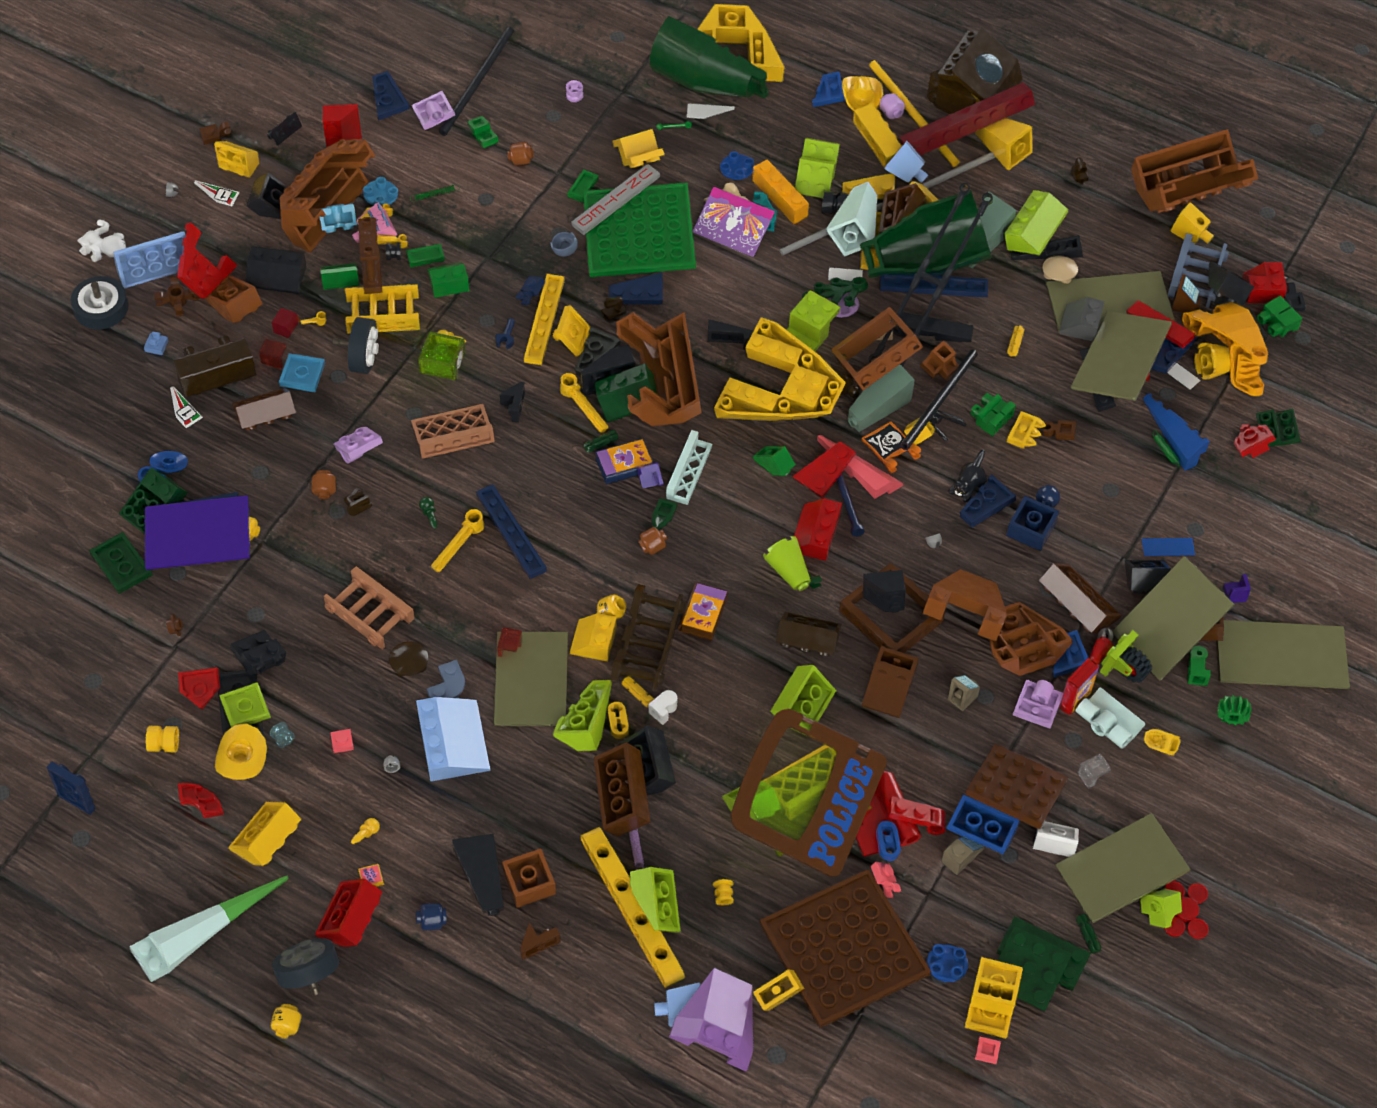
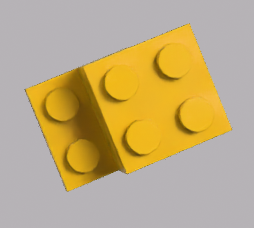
[612,129,664,168]
[965,957,1023,1038]

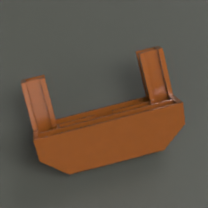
[1131,129,1258,213]
[279,139,376,253]
[616,312,701,426]

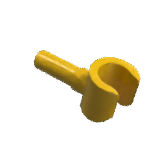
[301,311,326,326]

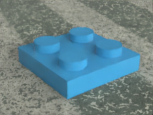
[279,353,325,392]

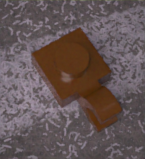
[199,122,232,145]

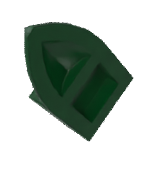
[652,498,678,530]

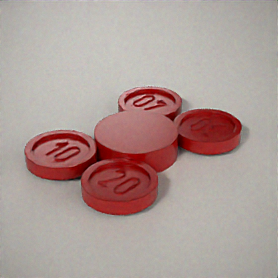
[1164,881,1209,939]

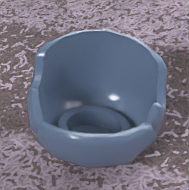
[550,232,578,257]

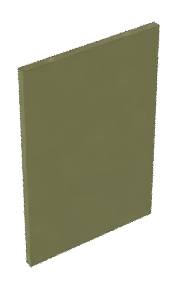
[1112,556,1235,681]
[494,632,568,726]
[1055,813,1191,923]

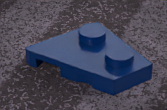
[812,71,845,107]
[1053,630,1088,677]

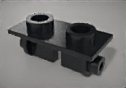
[267,112,302,146]

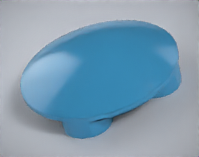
[363,177,398,206]

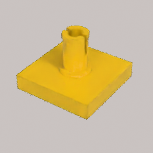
[553,305,590,357]

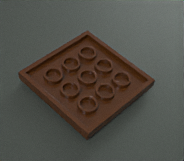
[965,744,1068,829]

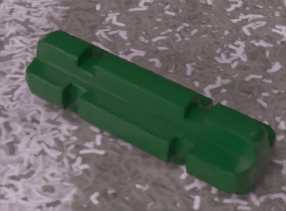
[583,430,618,453]
[1076,914,1102,954]

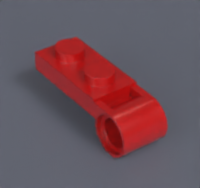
[888,796,946,835]

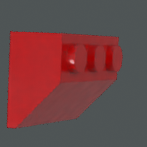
[323,104,362,148]
[794,498,842,561]
[315,878,383,947]

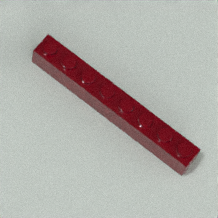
[899,82,1035,156]

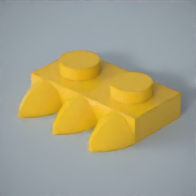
[1007,411,1046,449]

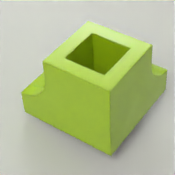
[1140,889,1182,928]

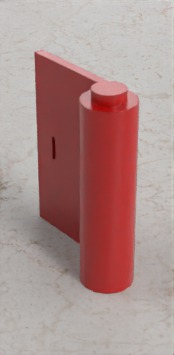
[856,771,922,857]

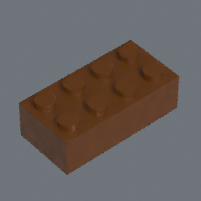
[594,742,651,837]

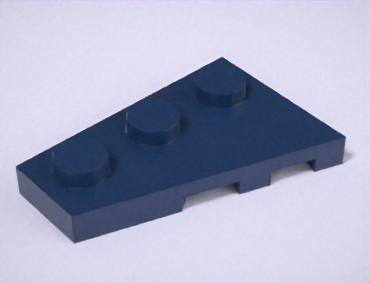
[960,474,1016,528]

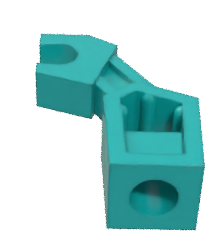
[753,191,777,231]

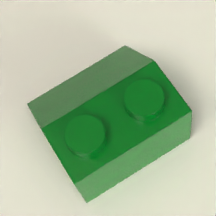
[427,262,469,298]

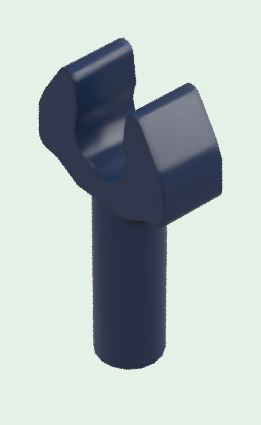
[495,318,515,350]

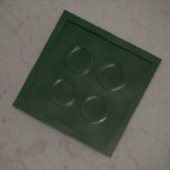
[998,926,1072,1012]

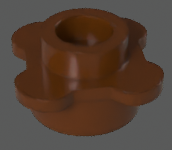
[166,614,183,636]

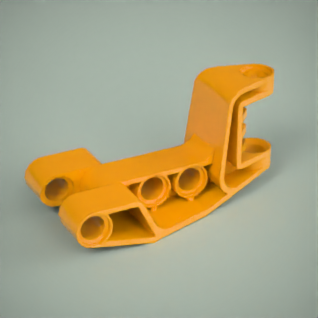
[1182,302,1268,396]

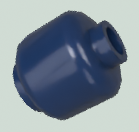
[416,903,446,931]

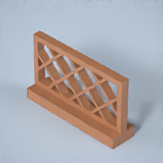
[411,404,495,459]

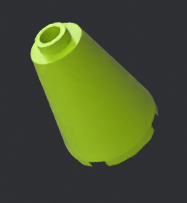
[763,536,811,591]

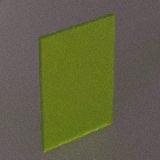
[751,747,871,857]

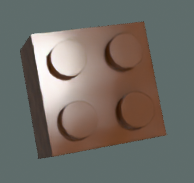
[502,848,556,908]

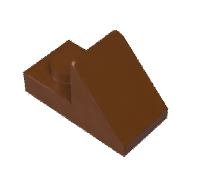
[520,923,561,960]

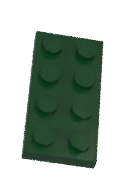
[996,916,1091,991]

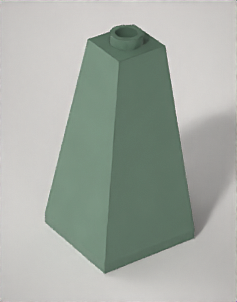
[969,192,1016,268]
[848,364,915,432]

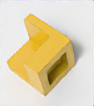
[904,418,935,445]

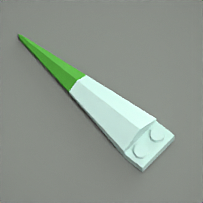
[130,876,288,982]

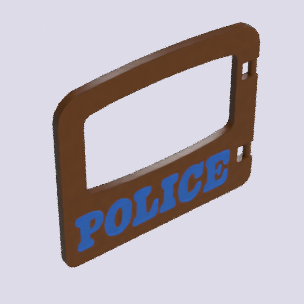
[730,709,887,877]

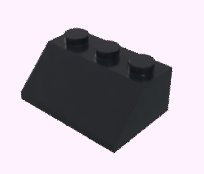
[246,246,306,294]
[619,726,676,795]

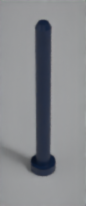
[837,473,865,537]

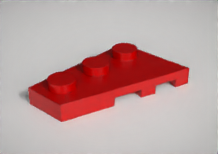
[792,441,856,498]

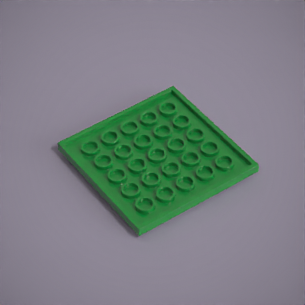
[583,183,696,277]

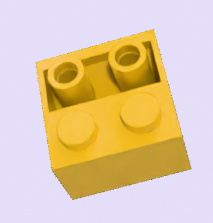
[214,141,259,178]

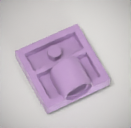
[412,91,455,130]
[334,427,383,464]
[1013,680,1063,729]

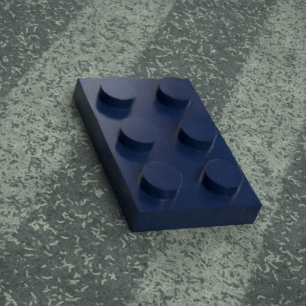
[47,762,95,815]

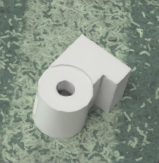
[649,690,678,725]

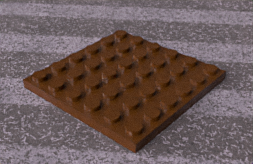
[759,869,931,1028]

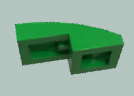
[467,116,499,148]

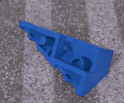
[1143,393,1210,471]

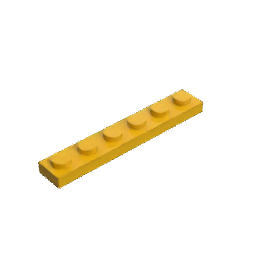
[524,274,565,365]

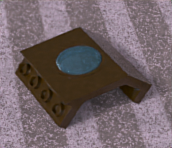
[938,27,1022,101]

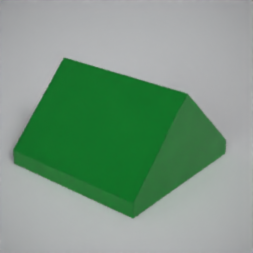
[321,263,359,290]

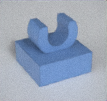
[144,332,168,355]

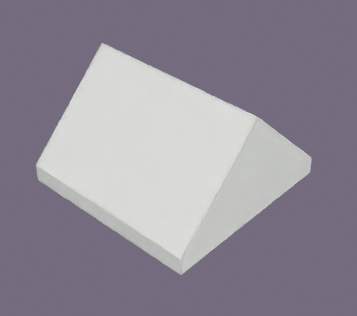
[1033,821,1079,857]

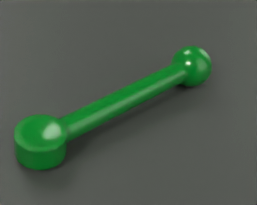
[656,121,692,130]

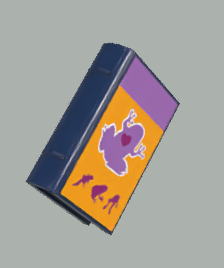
[595,438,653,485]

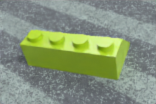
[1005,190,1068,255]

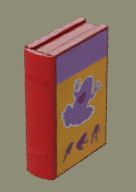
[1060,658,1099,715]

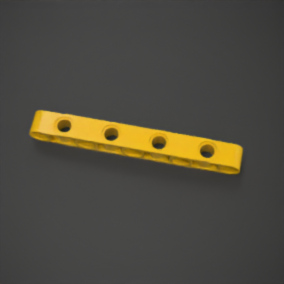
[580,827,685,988]

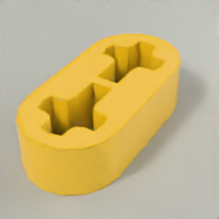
[608,702,629,739]

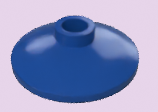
[149,451,188,473]

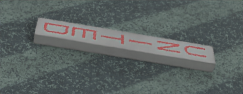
[571,164,660,235]

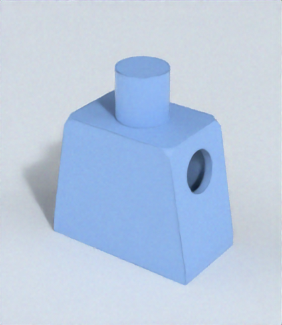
[884,141,928,183]
[654,983,700,1027]

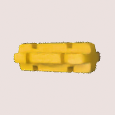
[1007,325,1024,357]
[621,676,654,708]

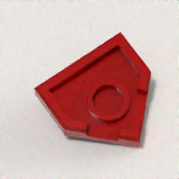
[1233,424,1276,458]
[178,667,220,709]

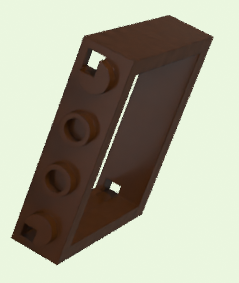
[839,562,945,653]

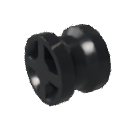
[386,242,402,260]

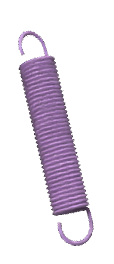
[629,829,644,870]

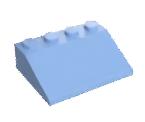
[113,231,186,288]
[416,697,490,782]

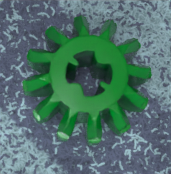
[1217,695,1252,726]

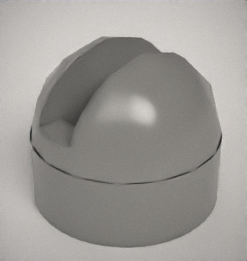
[166,182,179,197]
[926,533,942,548]
[1097,628,1114,642]
[384,755,400,773]

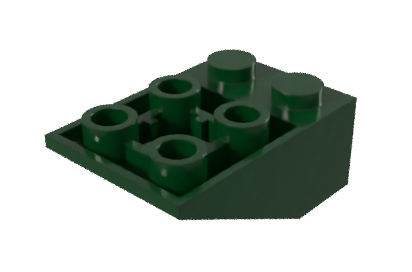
[119,467,188,534]

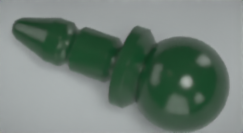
[419,496,437,529]

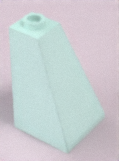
[826,182,877,256]

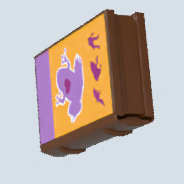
[678,582,728,641]

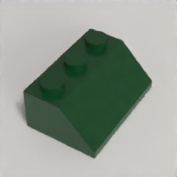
[595,363,657,423]

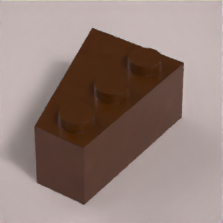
[879,183,926,233]

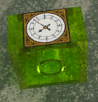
[418,331,466,380]

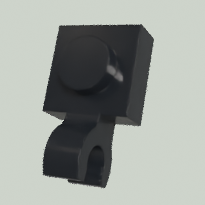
[1284,282,1306,312]

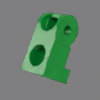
[1187,646,1210,686]

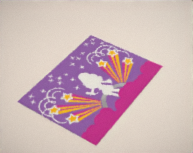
[693,187,775,257]

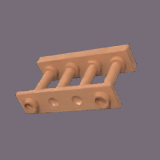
[324,566,414,649]

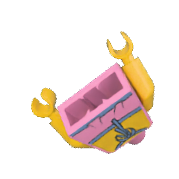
[352,203,408,248]

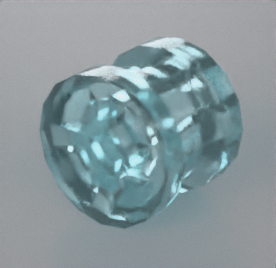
[269,722,295,747]

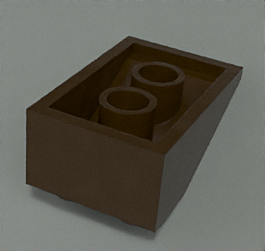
[927,69,976,114]

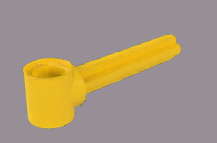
[560,373,608,433]
[431,509,484,572]

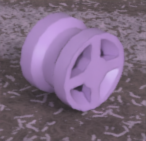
[566,80,583,102]

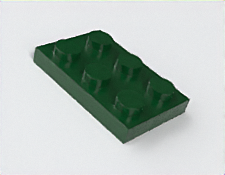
[89,532,153,594]

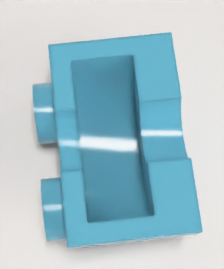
[320,203,357,233]

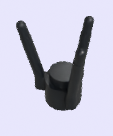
[930,410,967,441]

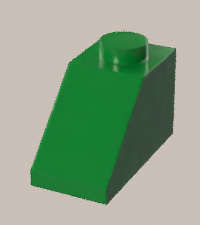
[752,446,796,476]

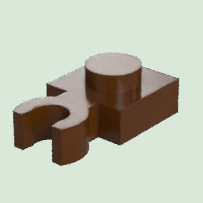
[1043,420,1077,440]

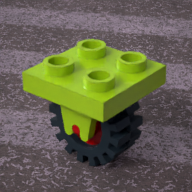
[1100,630,1152,683]

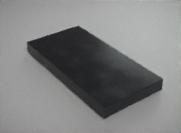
[218,670,264,736]

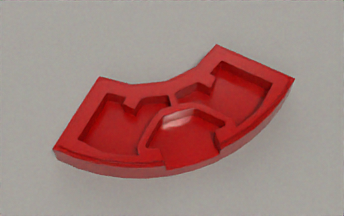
[177,783,224,819]

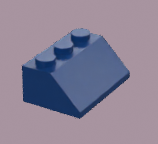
[947,795,1020,854]

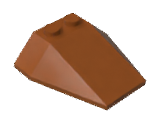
[989,602,1073,676]

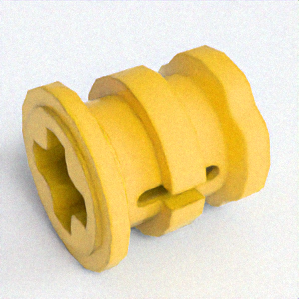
[713,879,734,905]

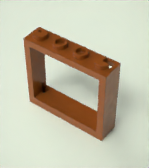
[831,307,923,391]

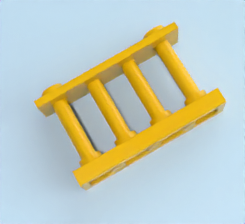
[345,284,420,334]

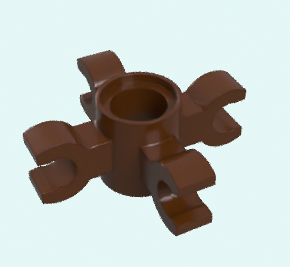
[154,276,200,317]

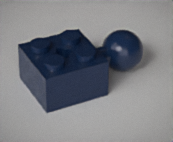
[1006,485,1060,551]

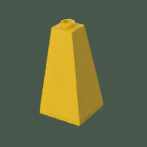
[975,118,1032,171]

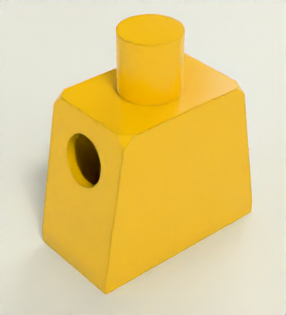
[1170,202,1214,244]

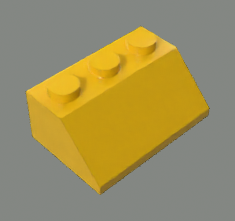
[228,802,301,866]

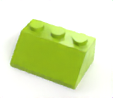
[770,665,836,736]

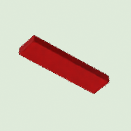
[1126,300,1195,348]

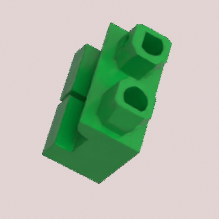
[1256,296,1303,337]
[970,393,1016,437]

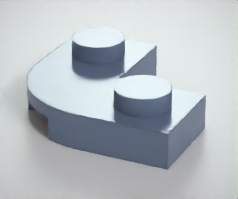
[427,660,465,699]

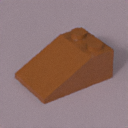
[204,275,263,323]

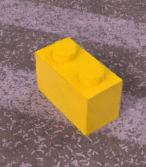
[753,970,805,1011]

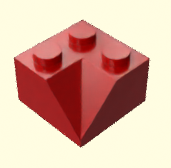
[1243,262,1287,303]

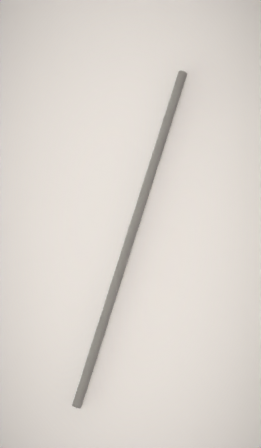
[780,152,996,256]

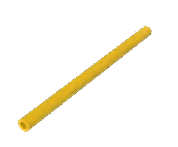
[869,60,960,167]

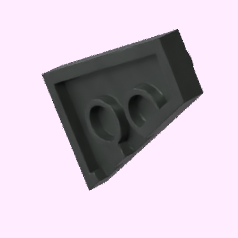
[575,327,621,376]

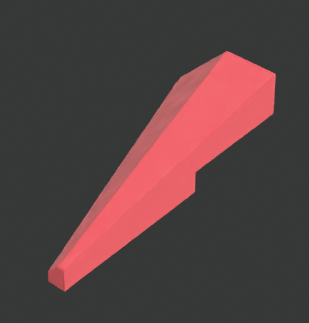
[817,435,903,499]

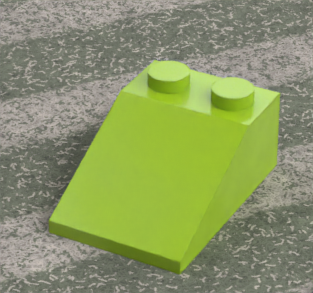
[630,867,681,933]

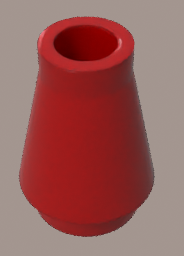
[1089,637,1114,665]

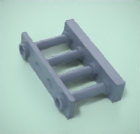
[1168,233,1229,308]

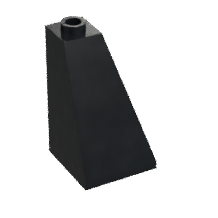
[452,834,504,916]

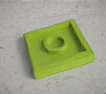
[219,682,271,728]

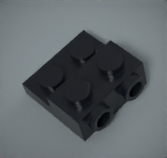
[230,630,286,676]

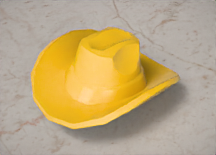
[842,76,883,111]
[215,724,267,780]

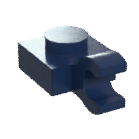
[516,276,545,305]

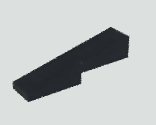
[1010,235,1083,260]
[898,312,974,342]
[707,319,754,350]

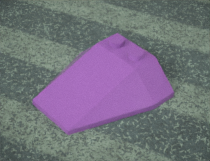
[669,968,753,1071]

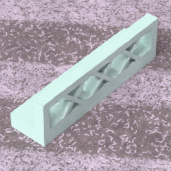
[666,430,712,505]

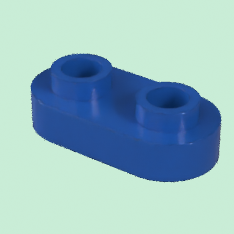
[876,821,901,861]

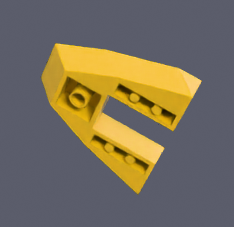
[697,4,784,82]
[714,317,846,421]

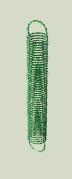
[412,184,460,202]

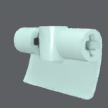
[1075,687,1145,749]

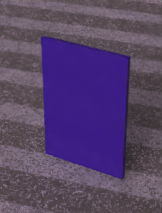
[145,495,250,570]

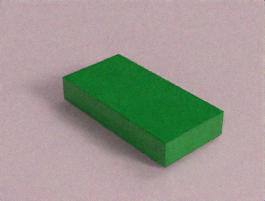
[567,169,599,203]
[406,244,445,268]

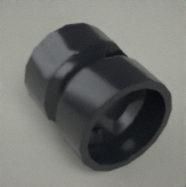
[822,190,849,214]

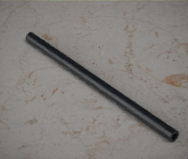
[439,27,514,136]
[900,350,978,450]

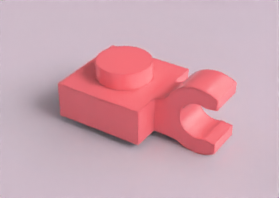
[871,862,901,898]

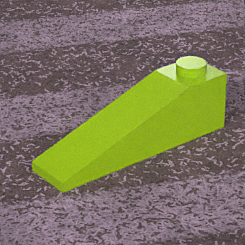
[553,680,612,751]

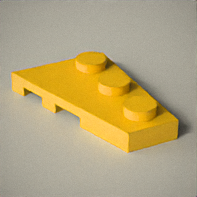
[842,173,895,199]

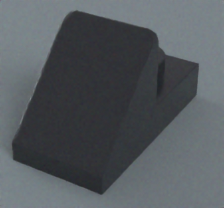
[500,382,525,422]

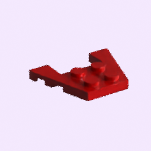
[177,223,237,299]

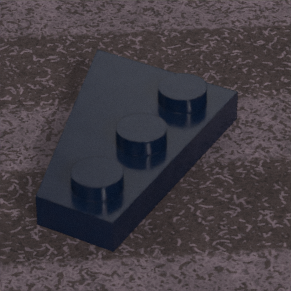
[372,71,409,121]
[609,272,663,305]
[1151,336,1199,374]

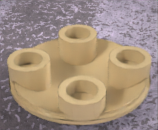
[1042,256,1078,284]

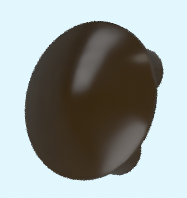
[389,641,428,677]

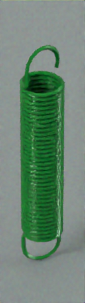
[1153,430,1180,467]

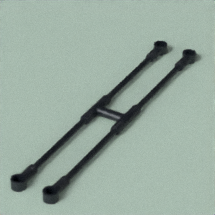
[869,183,993,367]

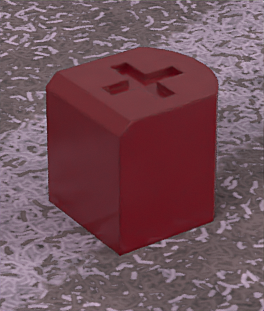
[272,308,300,338]

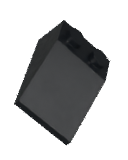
[581,345,635,396]

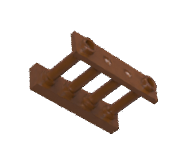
[358,217,383,294]

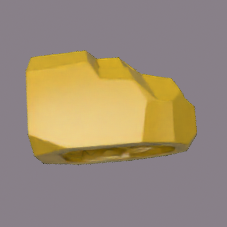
[1144,729,1180,755]

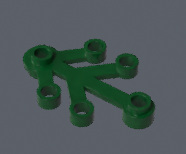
[802,277,868,307]

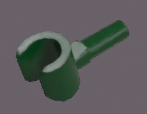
[808,573,822,589]

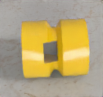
[146,725,179,753]

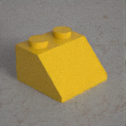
[570,613,617,662]

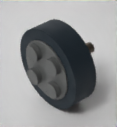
[272,939,339,995]

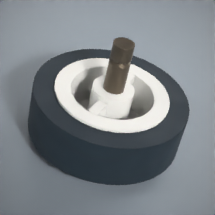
[71,276,128,329]
[333,317,379,374]

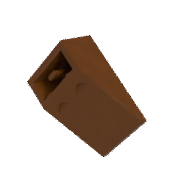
[862,646,919,718]

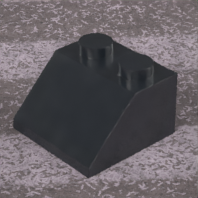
[246,172,288,219]
[1208,261,1254,305]
[1125,560,1171,594]
[863,570,906,613]

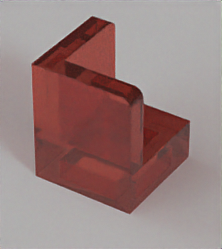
[259,339,286,369]
[497,627,523,657]

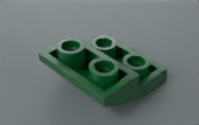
[1256,409,1301,446]

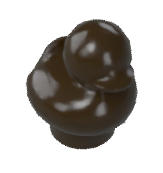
[838,373,860,398]

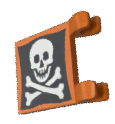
[862,422,921,473]

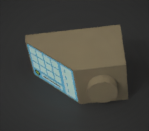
[948,675,980,711]
[942,837,984,875]

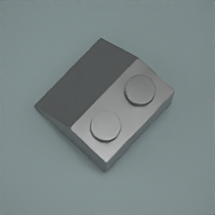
[1059,297,1104,342]

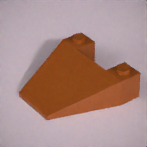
[923,569,1007,641]

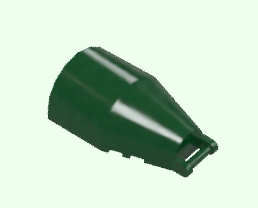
[650,16,769,98]
[860,190,992,278]

